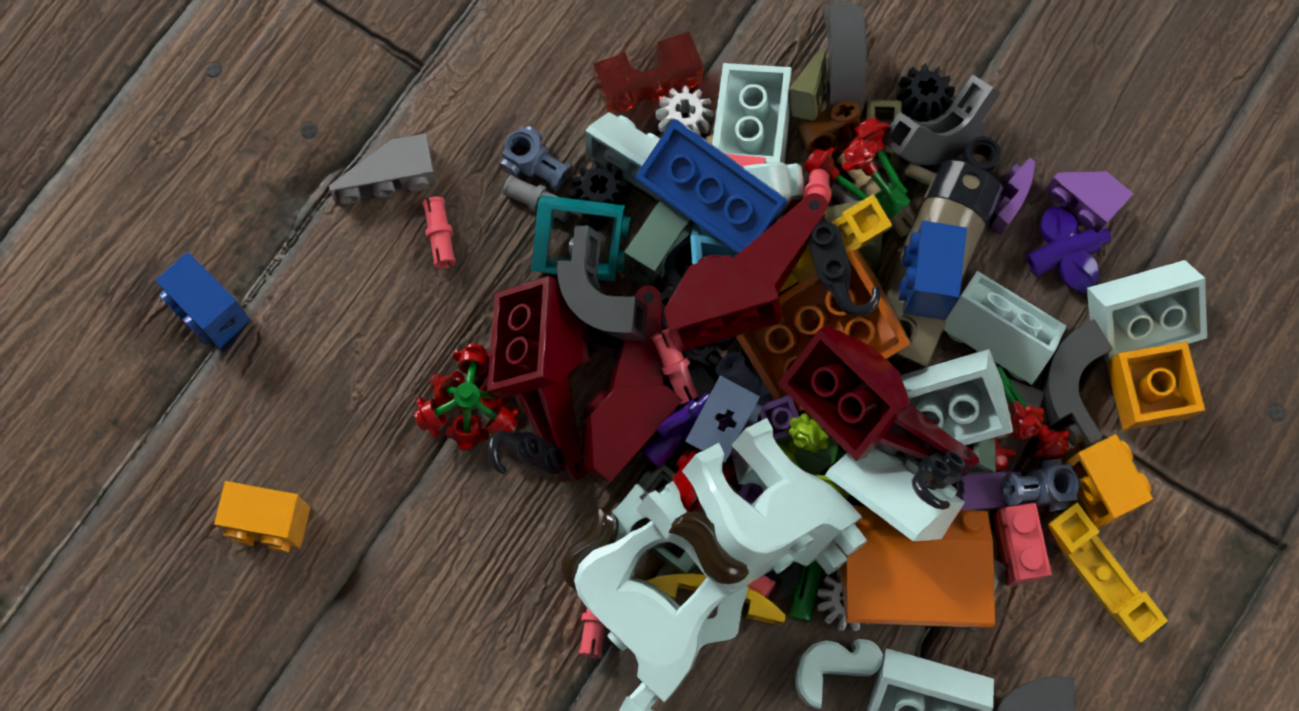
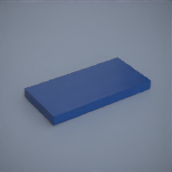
[634,118,790,254]

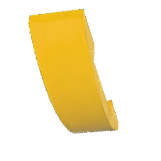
[778,194,893,296]
[1048,503,1168,643]
[646,574,786,626]

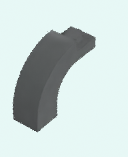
[824,1,866,111]
[882,74,1001,165]
[557,226,648,341]
[1041,319,1113,450]
[992,677,1075,711]

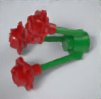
[804,117,911,219]
[995,366,1070,472]

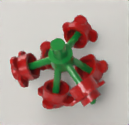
[414,344,519,451]

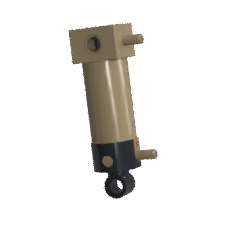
[883,136,1003,375]

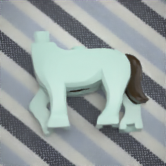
[636,418,868,589]
[561,484,749,711]

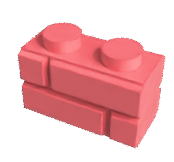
[993,503,1052,586]

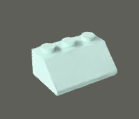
[712,63,794,163]
[585,112,661,201]
[1087,260,1207,363]
[943,271,1067,385]
[901,349,1013,460]
[825,443,965,542]
[867,648,994,711]

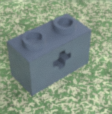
[685,376,763,463]

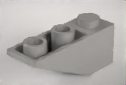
[329,133,437,204]

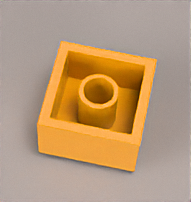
[1106,341,1205,431]
[1063,434,1153,529]
[214,481,311,553]

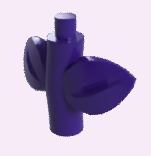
[1026,206,1111,295]
[641,392,710,469]

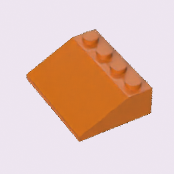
[736,250,911,413]
[837,505,995,628]

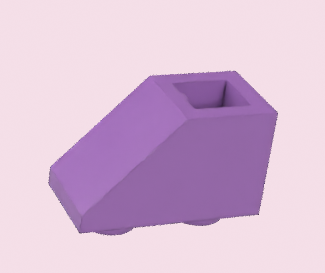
[1046,171,1133,232]

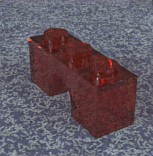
[593,31,704,112]

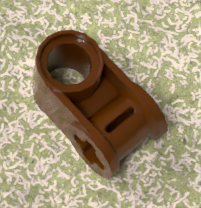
[797,101,861,154]

